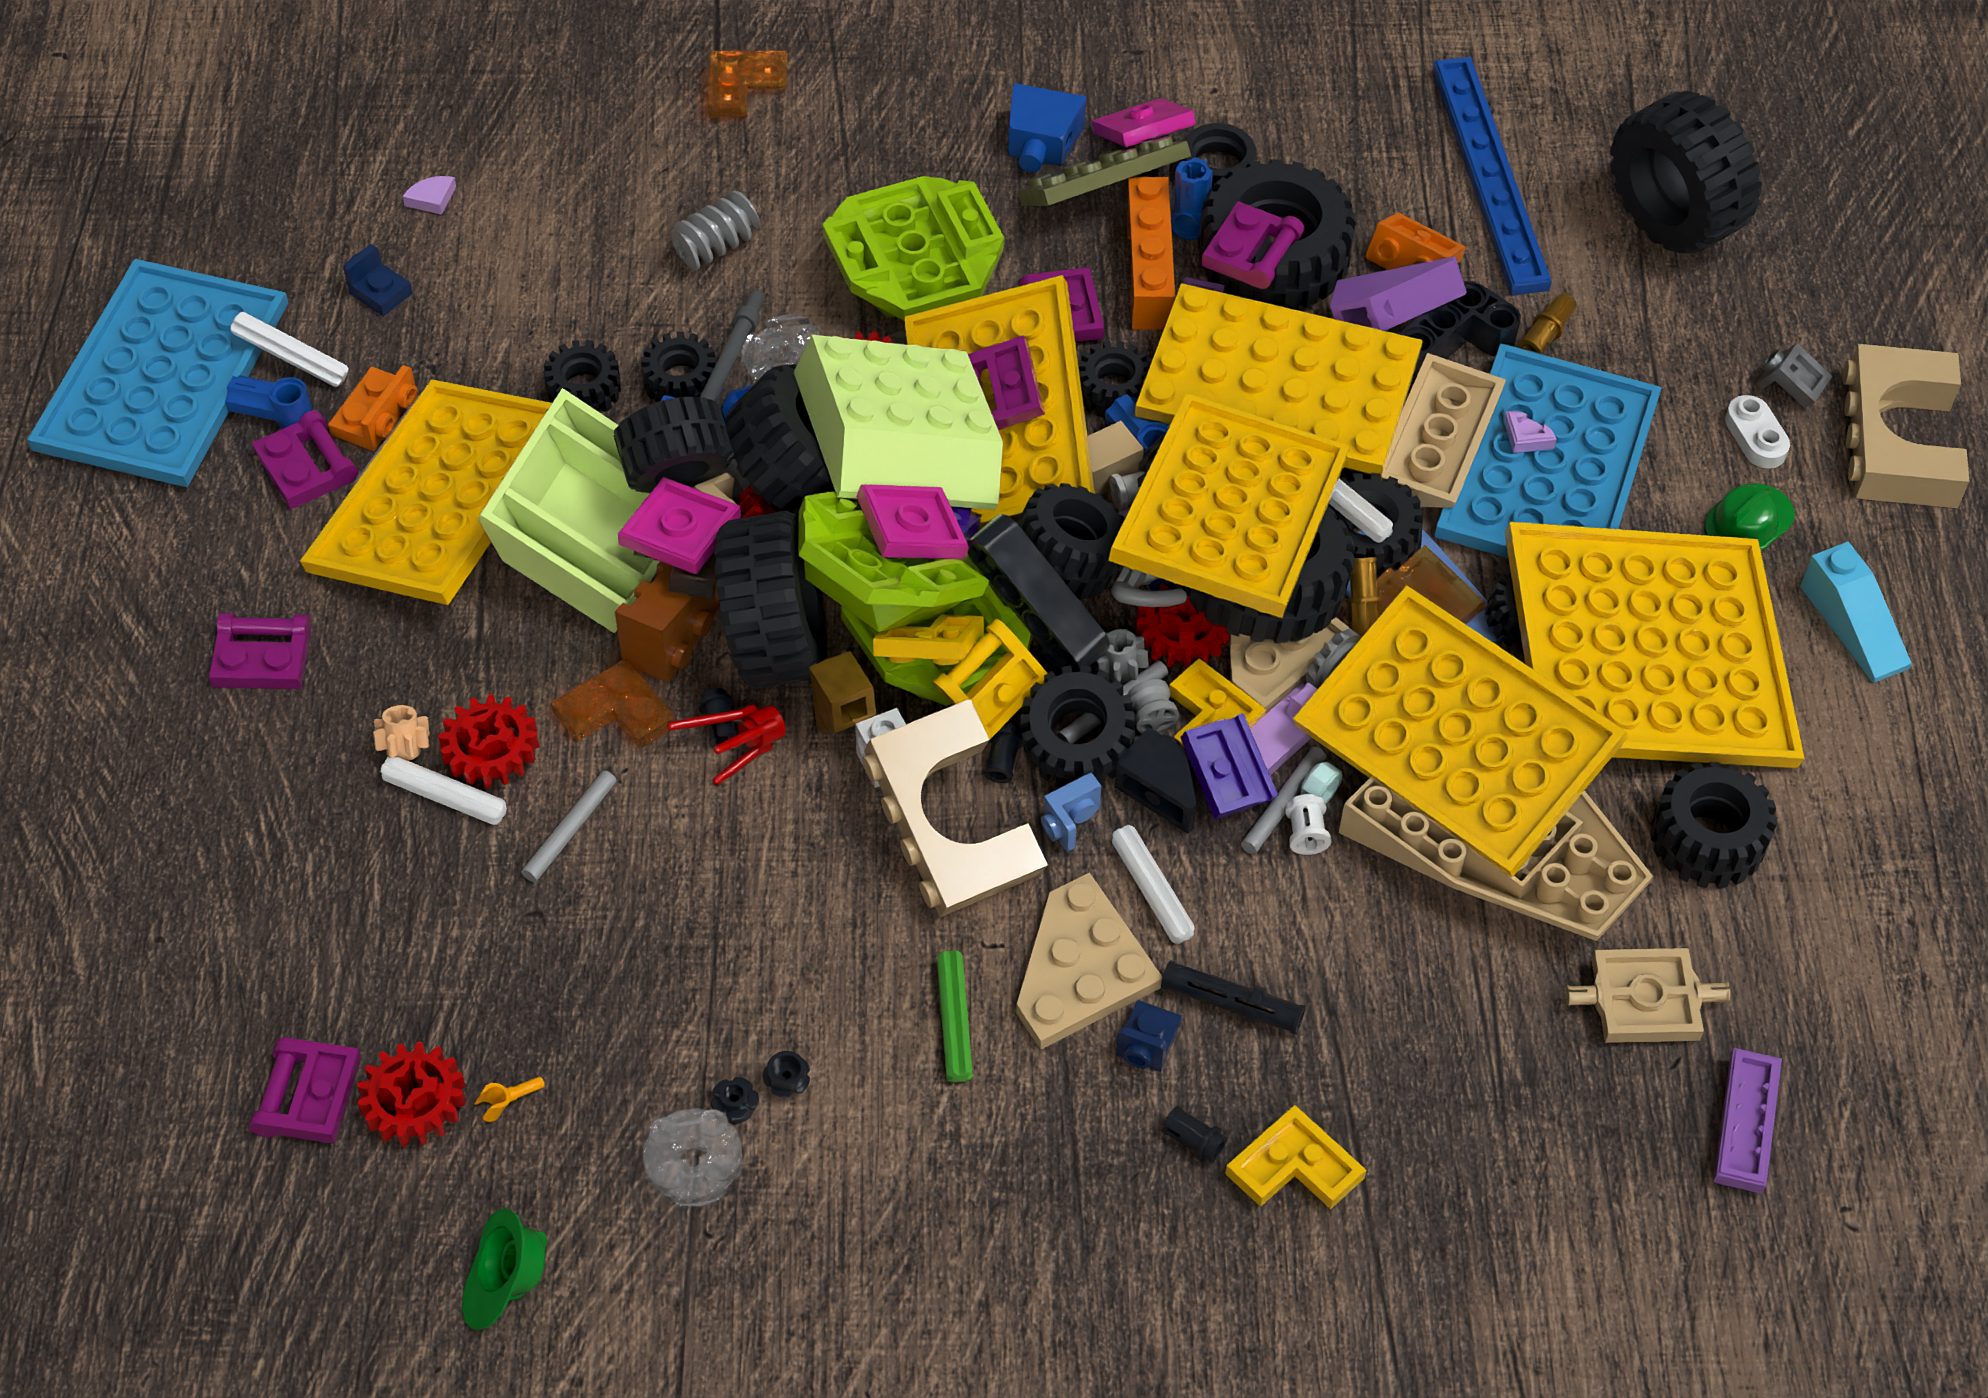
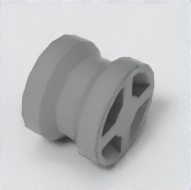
[1127,679,1179,733]

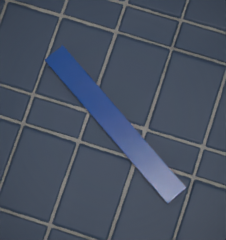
[1432,57,1552,296]

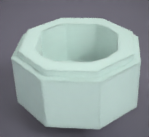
[1301,762,1342,803]

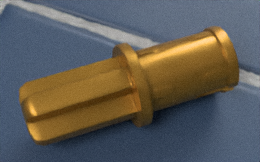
[1518,292,1577,355]
[1347,557,1382,637]

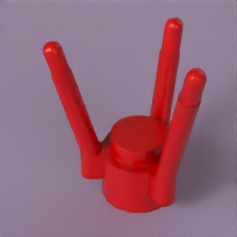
[667,704,786,785]

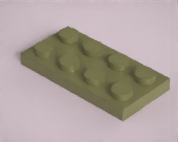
[1017,136,1191,206]

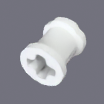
[1109,471,1145,512]
[1285,794,1331,855]

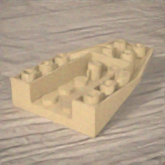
[1339,776,1653,941]

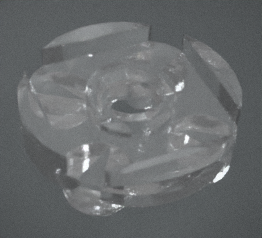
[741,314,821,383]
[643,1109,743,1206]

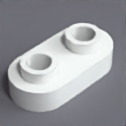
[1725,395,1790,469]

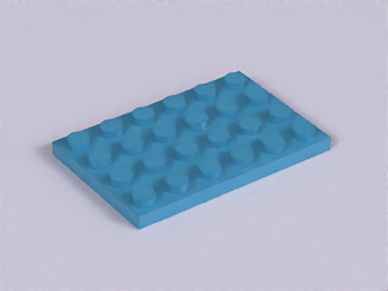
[27,259,289,488]
[1434,343,1662,558]

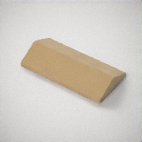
[1381,353,1506,508]

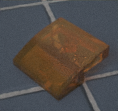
[1377,545,1486,624]

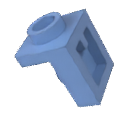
[1041,772,1101,852]

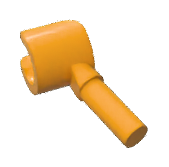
[474,1077,545,1122]

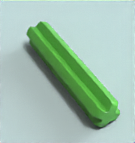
[937,950,972,1083]

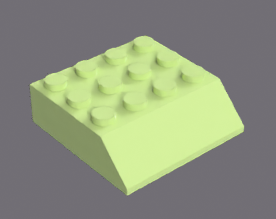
[794,335,1003,510]
[478,388,694,633]

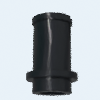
[698,688,737,747]
[984,723,1023,783]
[1161,1106,1227,1163]

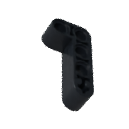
[1399,281,1521,393]
[967,514,1110,676]

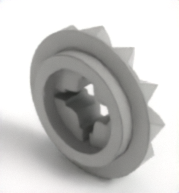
[1306,628,1362,689]

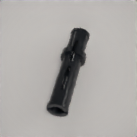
[1161,960,1306,1035]

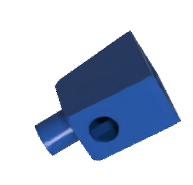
[1009,83,1086,172]

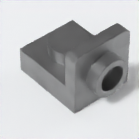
[1756,343,1832,408]

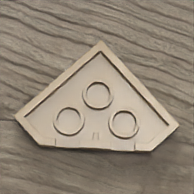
[1229,617,1352,714]
[1016,872,1163,1050]

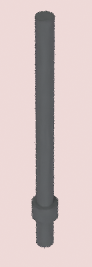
[700,290,766,401]

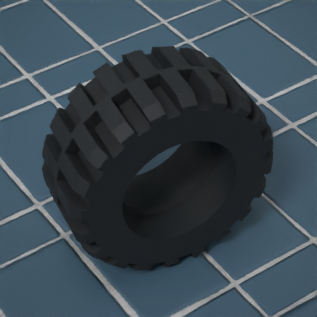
[1610,91,1762,254]
[1198,159,1356,310]
[725,364,835,517]
[1182,506,1355,643]
[714,511,827,689]

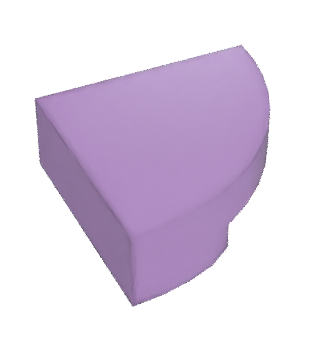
[403,176,456,215]
[1504,411,1557,453]

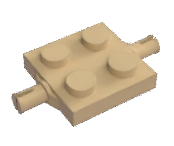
[1565,948,1730,1043]

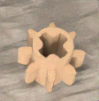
[373,705,430,761]

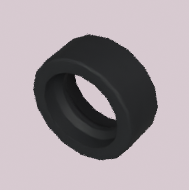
[1181,123,1257,186]

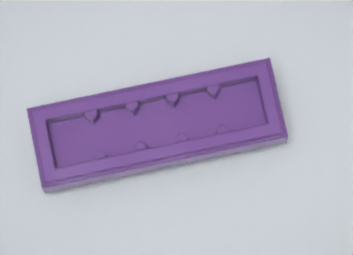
[1713,1048,1782,1194]

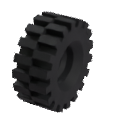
[1328,473,1423,581]

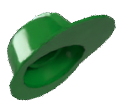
[1705,483,1795,551]
[462,1209,547,1330]

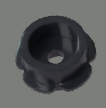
[763,1051,810,1098]
[711,1077,759,1124]

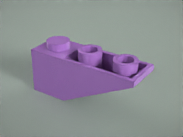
[1330,256,1466,331]

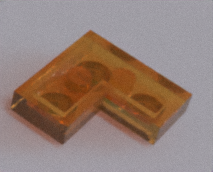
[707,51,788,117]
[551,659,676,749]

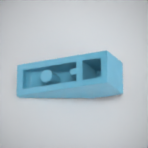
[1800,541,1912,683]

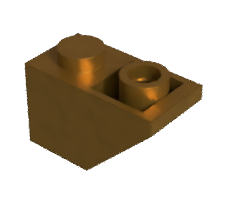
[809,651,876,733]

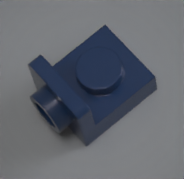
[343,244,412,317]
[1116,1000,1182,1072]

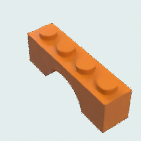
[1126,177,1175,330]

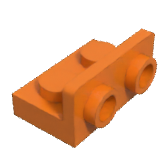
[1366,212,1466,270]
[328,365,417,451]

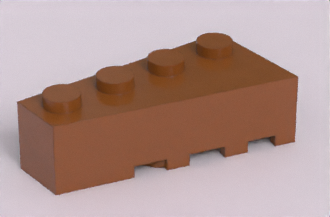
[615,552,720,683]

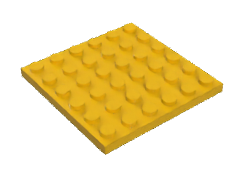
[1505,522,1805,768]

